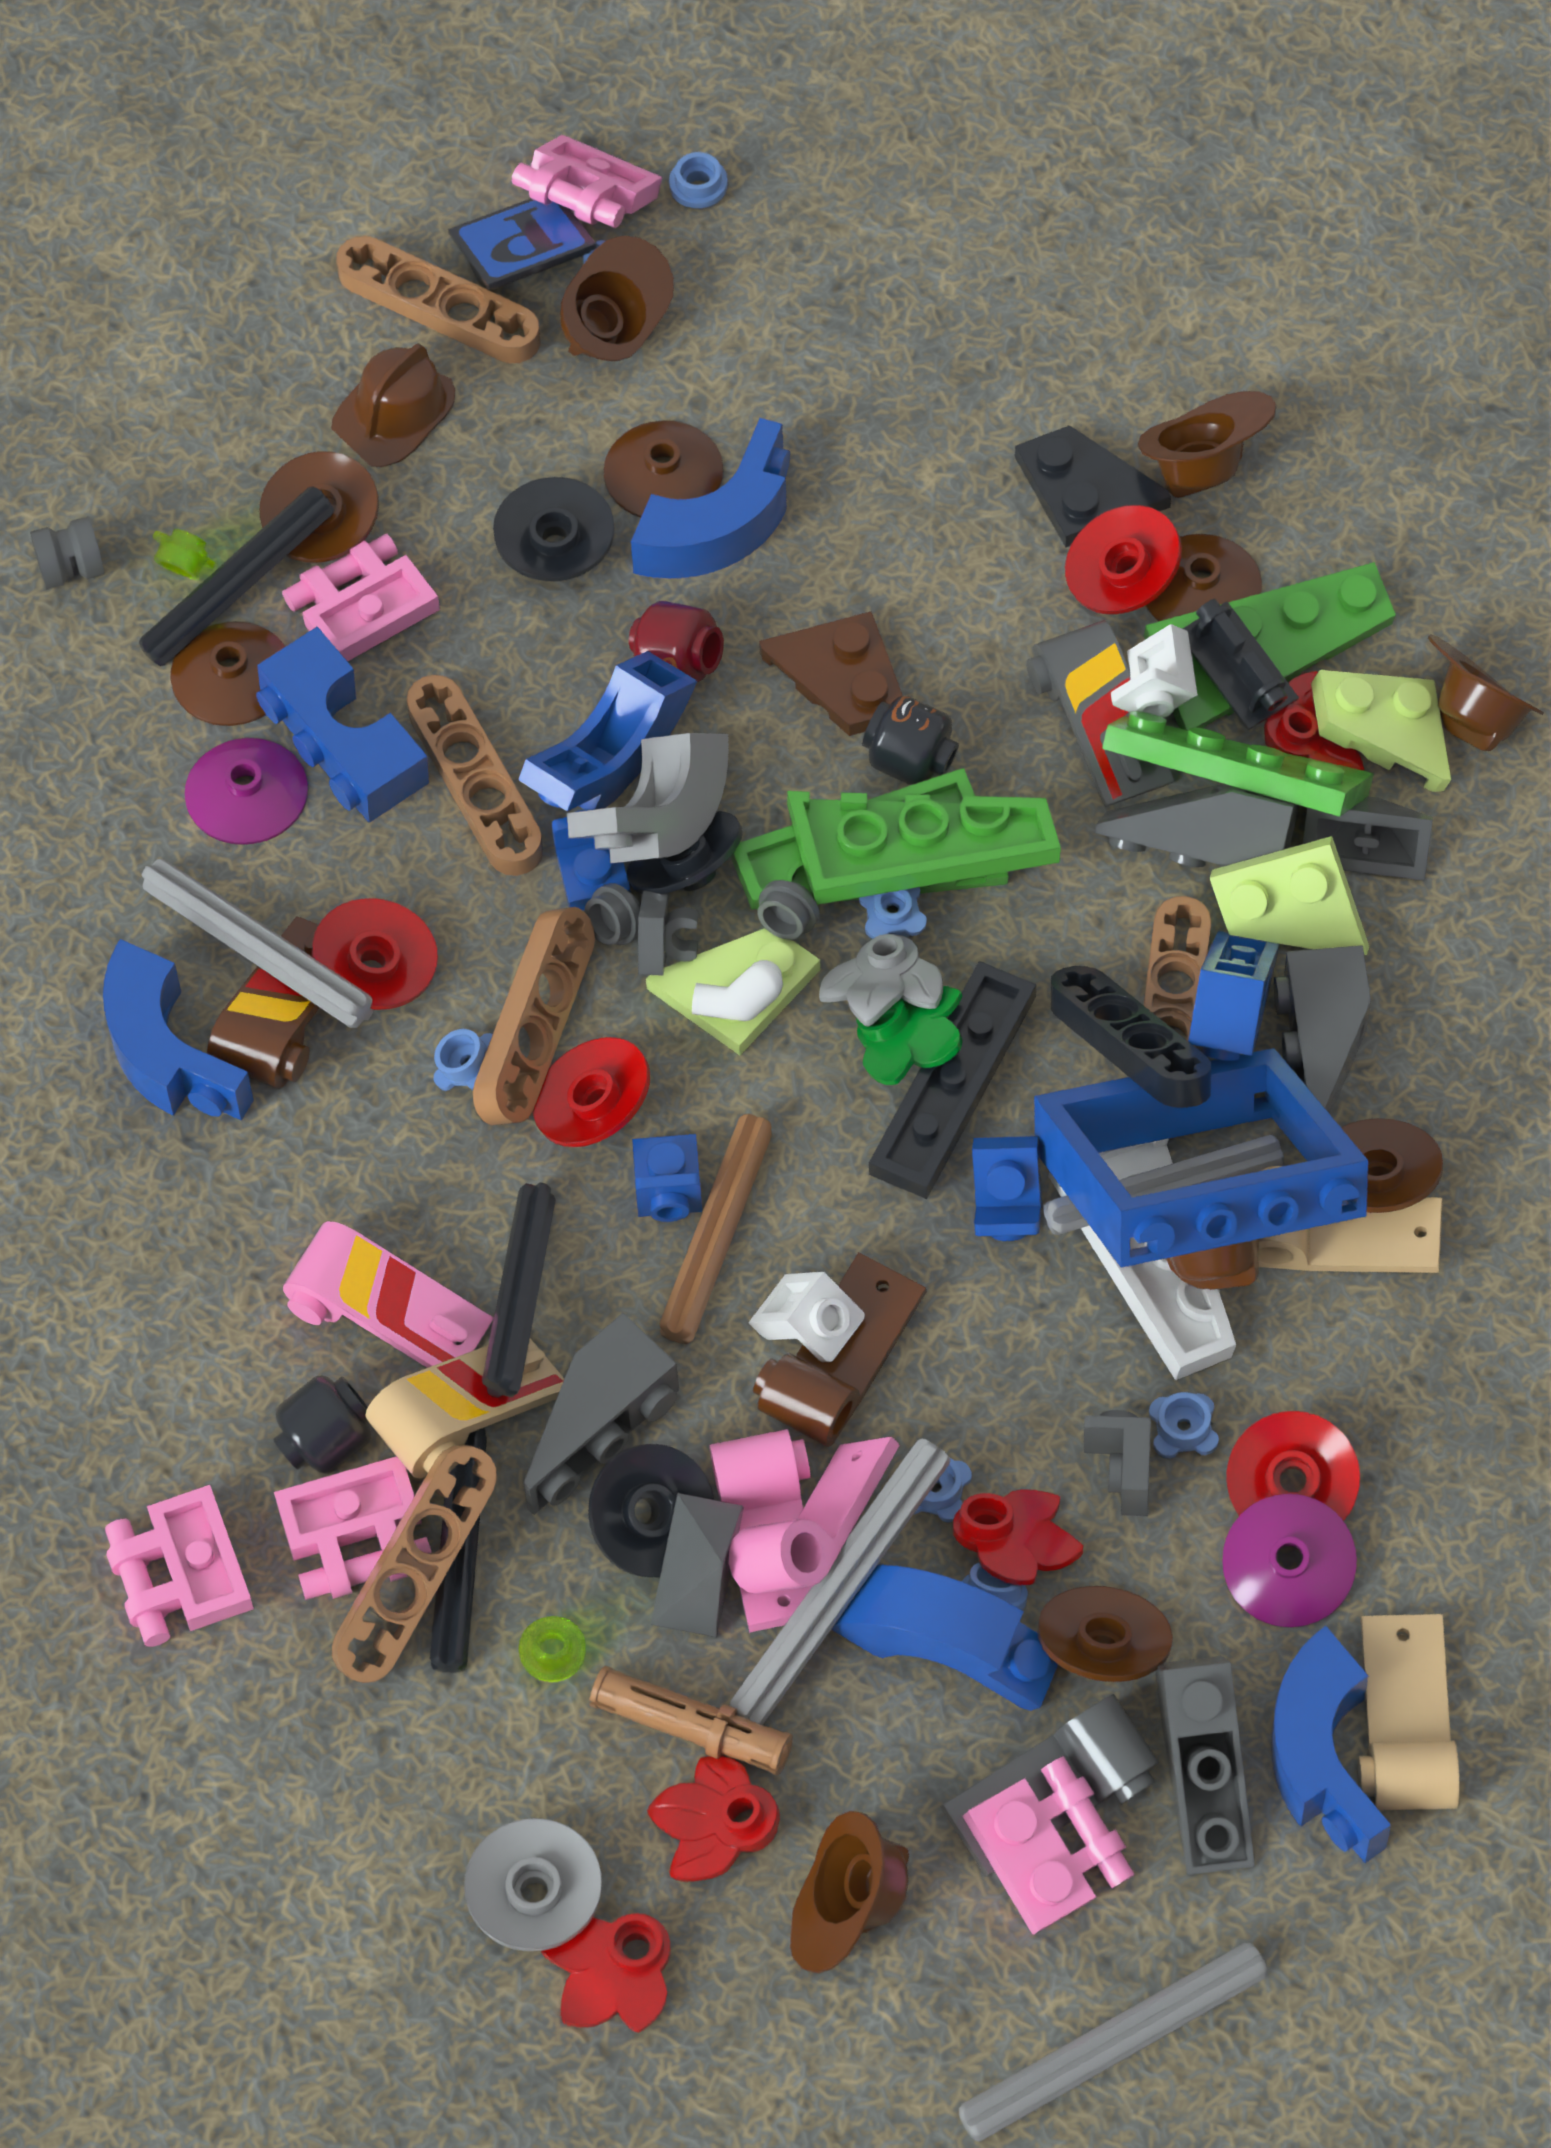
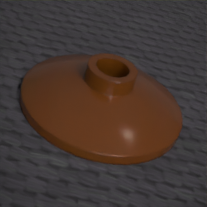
[604,420,723,518]
[259,451,379,563]
[1146,534,1262,621]
[171,621,285,726]
[1341,1118,1443,1213]
[1037,1586,1173,1682]

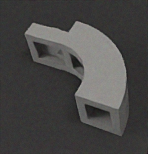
[567,733,729,863]

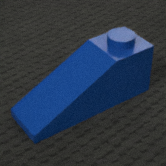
[1188,931,1280,1061]

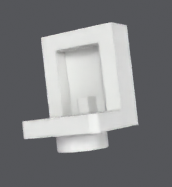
[1111,624,1197,718]

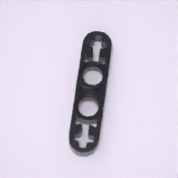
[1051,966,1211,1108]

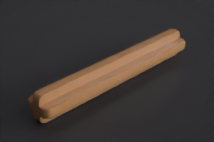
[660,1114,772,1344]

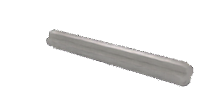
[141,859,373,1028]
[730,1438,950,1725]
[959,1943,1267,2141]

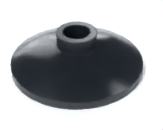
[493,477,614,581]
[627,811,743,894]
[588,1444,714,1578]

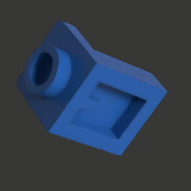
[552,809,631,910]
[632,1134,702,1222]
[972,1136,1042,1241]

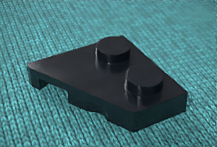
[1015,425,1171,548]

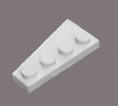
[1048,1139,1236,1381]

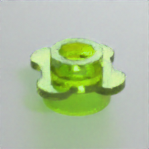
[152,528,216,580]

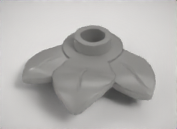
[819,934,943,1027]

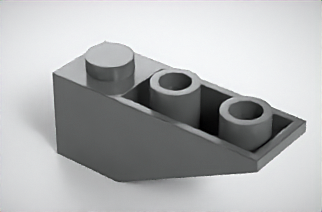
[1094,784,1299,867]
[1274,945,1371,1115]
[523,1313,679,1515]
[1156,1656,1255,1875]

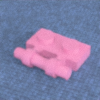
[512,135,662,228]
[282,534,440,662]
[274,1456,432,1600]
[105,1485,254,1647]
[962,1756,1135,1935]

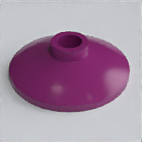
[185,738,308,845]
[1222,1494,1357,1628]

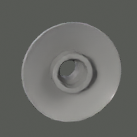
[464,1818,602,1951]

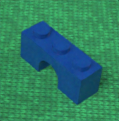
[256,626,429,823]

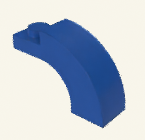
[631,418,791,578]
[518,651,697,811]
[103,939,254,1120]
[831,1565,1058,1711]
[1271,1626,1391,1863]

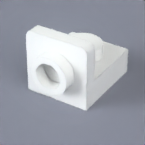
[748,1272,865,1362]

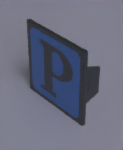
[448,198,597,290]

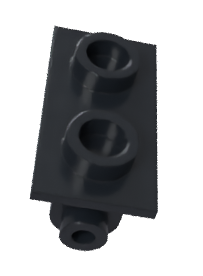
[1183,599,1299,730]

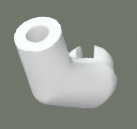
[692,960,783,1021]

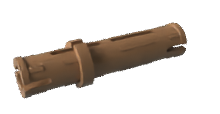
[590,1666,793,1775]

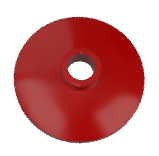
[1065,505,1182,615]
[311,898,438,1010]
[533,1037,651,1147]
[1226,1411,1360,1521]

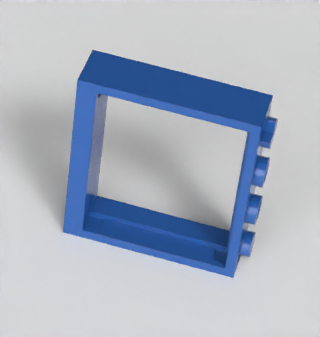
[1034,1048,1368,1268]

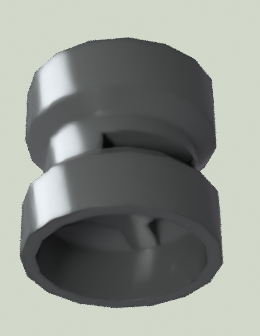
[30,516,105,590]

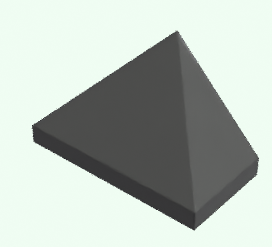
[1303,796,1433,881]
[651,1493,744,1638]

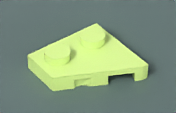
[1311,670,1451,792]
[1210,836,1369,955]
[646,928,820,1055]

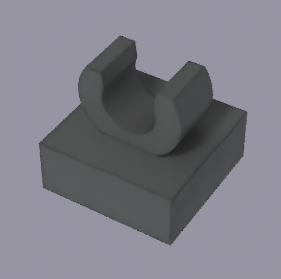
[638,891,698,976]

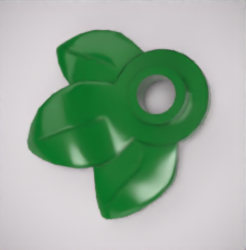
[856,986,963,1085]

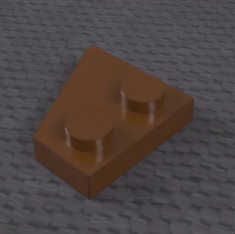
[759,611,903,736]

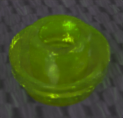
[519,1616,586,1682]

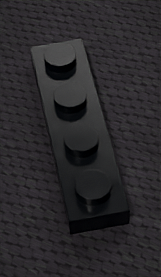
[869,961,1036,1199]

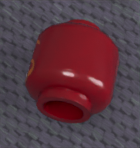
[629,601,724,684]

